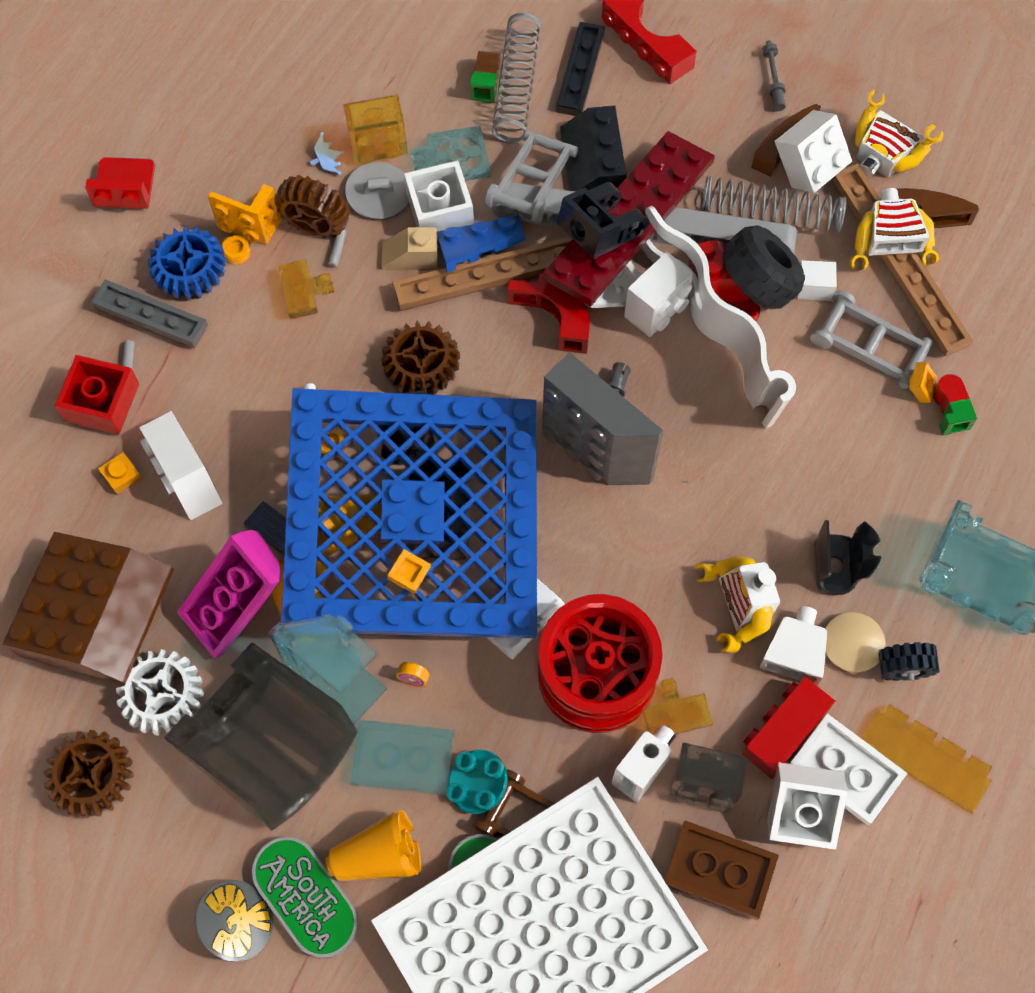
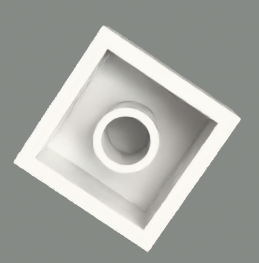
[775,110,852,193]
[404,161,474,231]
[624,251,693,338]
[767,762,848,850]

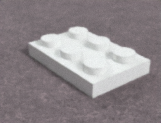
[790,714,907,826]

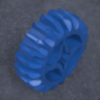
[148,226,226,300]

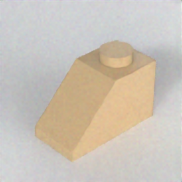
[381,227,438,270]

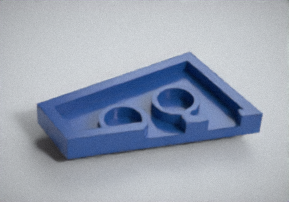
[437,216,525,273]

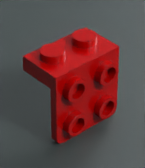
[85,157,155,209]

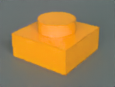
[909,362,937,403]
[98,452,142,495]
[387,549,431,594]

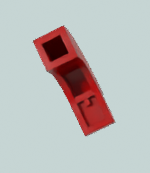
[508,273,590,354]

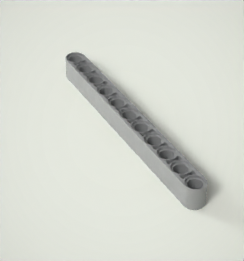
[492,182,797,254]

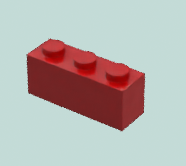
[742,676,836,779]

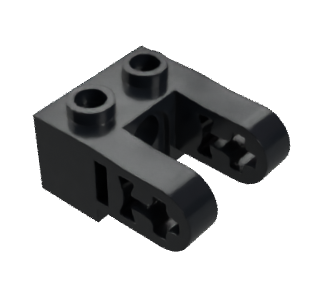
[557,182,650,259]

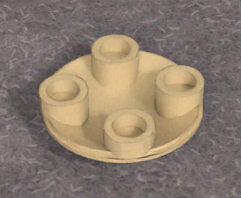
[826,612,886,675]

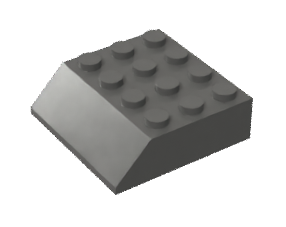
[542,352,663,486]

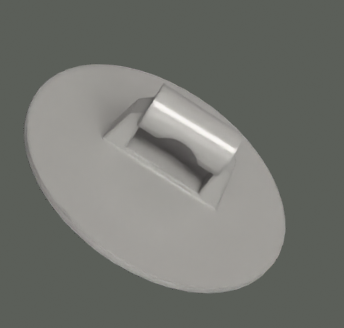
[345,162,409,219]

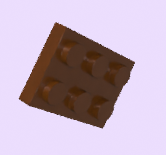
[664,820,779,920]

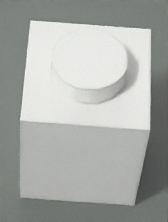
[797,260,837,301]

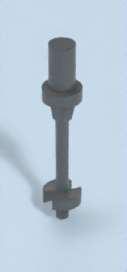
[762,40,786,111]

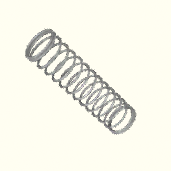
[492,12,541,143]
[701,175,846,233]

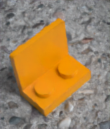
[207,184,282,245]

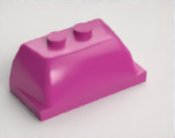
[177,530,280,659]

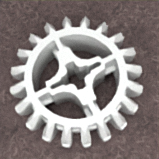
[116,649,204,736]

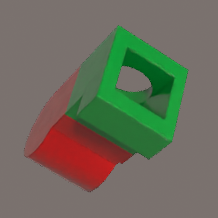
[933,374,978,435]

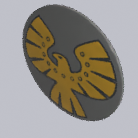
[195,880,273,962]

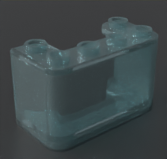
[919,500,1035,635]

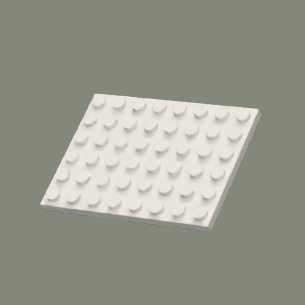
[371,777,708,993]

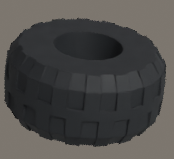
[723,225,805,310]

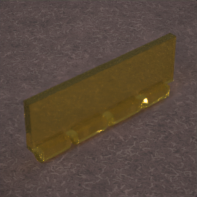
[861,704,992,814]

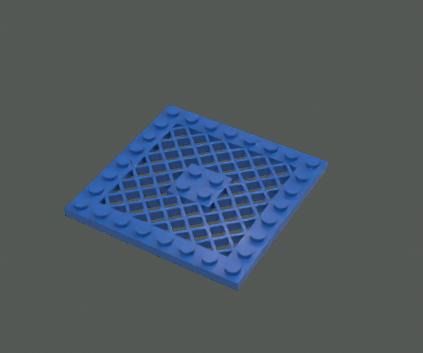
[281,388,537,639]

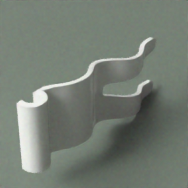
[641,206,796,429]

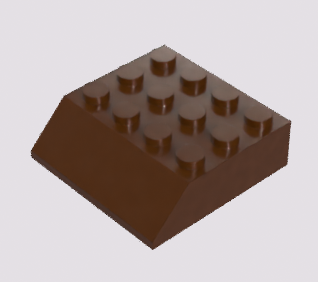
[2,532,174,684]

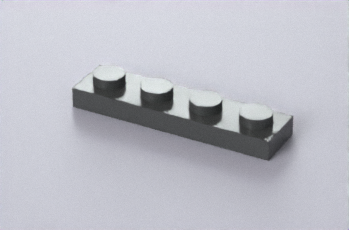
[91,279,208,348]

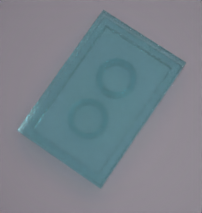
[350,720,455,796]

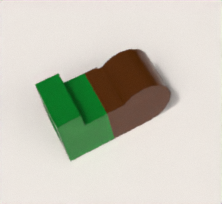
[470,51,500,103]

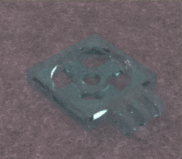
[411,126,491,181]

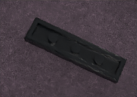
[556,22,605,116]

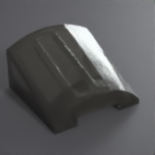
[164,642,358,831]

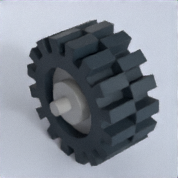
[878,642,940,681]

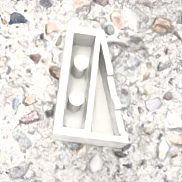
[139,411,223,521]

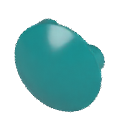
[447,750,508,814]

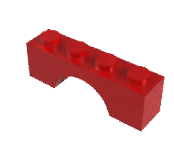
[601,0,697,84]

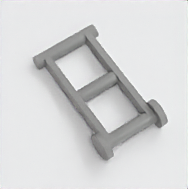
[485,130,578,223]
[810,290,933,389]

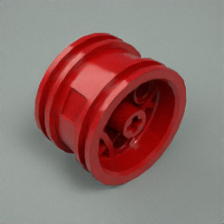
[538,594,663,734]

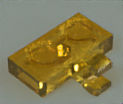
[278,259,335,319]
[642,678,713,735]

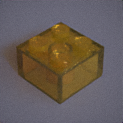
[343,94,408,164]

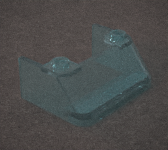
[268,614,387,726]

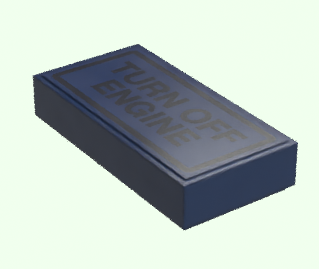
[243,501,286,556]

